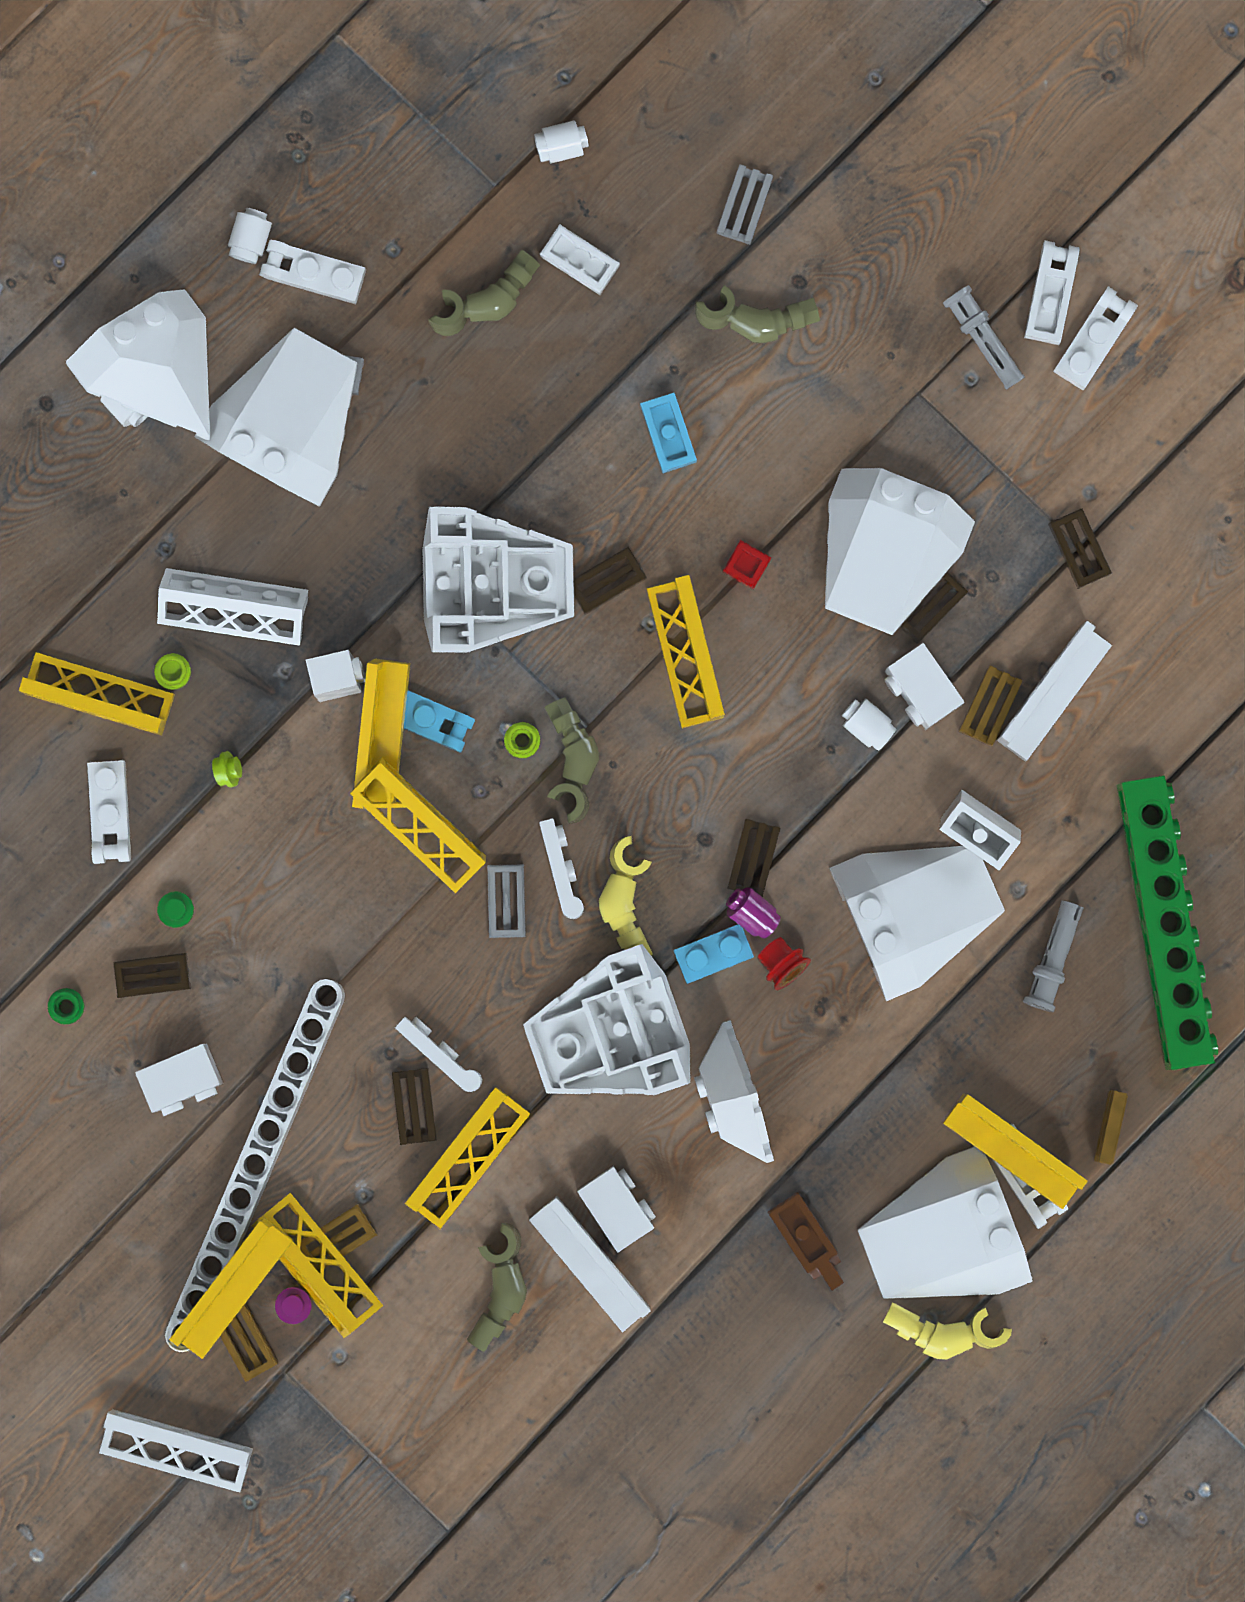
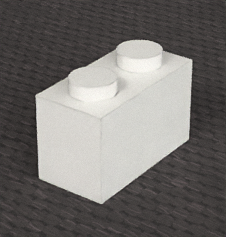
[884,643,965,730]
[306,650,366,702]
[939,790,1021,870]
[135,1044,224,1116]
[577,1165,656,1253]

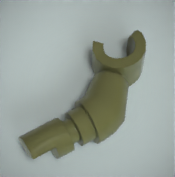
[428,250,540,336]
[695,285,820,343]
[545,697,599,824]
[467,1222,527,1352]

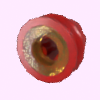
[757,937,811,991]

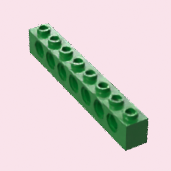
[1117,776,1218,1070]

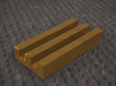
[959,666,1023,747]
[1094,1090,1128,1165]
[300,1204,377,1271]
[220,1303,279,1382]

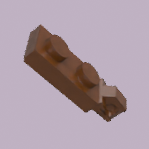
[767,1192,844,1291]

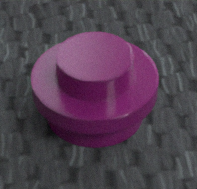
[275,1287,312,1324]

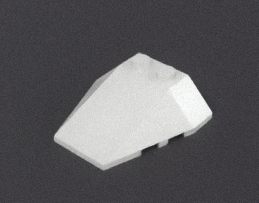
[194,328,358,506]
[825,468,975,635]
[422,507,574,653]
[829,846,1005,1001]
[523,944,690,1095]
[857,1146,1032,1299]

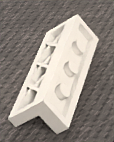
[157,568,308,645]
[997,621,1112,761]
[529,1196,651,1332]
[99,1409,253,1492]

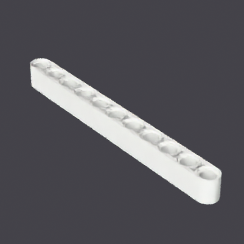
[165,979,345,1352]

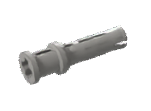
[943,285,1025,390]
[1023,901,1084,1012]

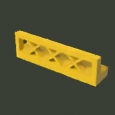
[647,575,725,728]
[19,652,175,736]
[352,659,411,809]
[350,757,486,893]
[405,1087,530,1229]
[942,1093,1088,1209]
[251,1193,383,1338]
[169,1218,293,1359]

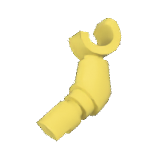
[599,836,653,955]
[883,1302,1012,1360]

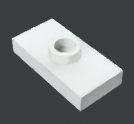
[540,225,620,295]

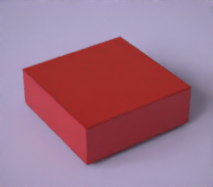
[722,540,771,590]

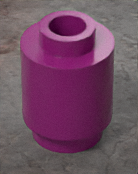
[726,887,781,939]

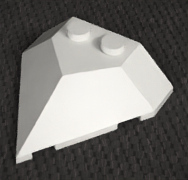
[66,289,210,441]
[694,1020,774,1163]

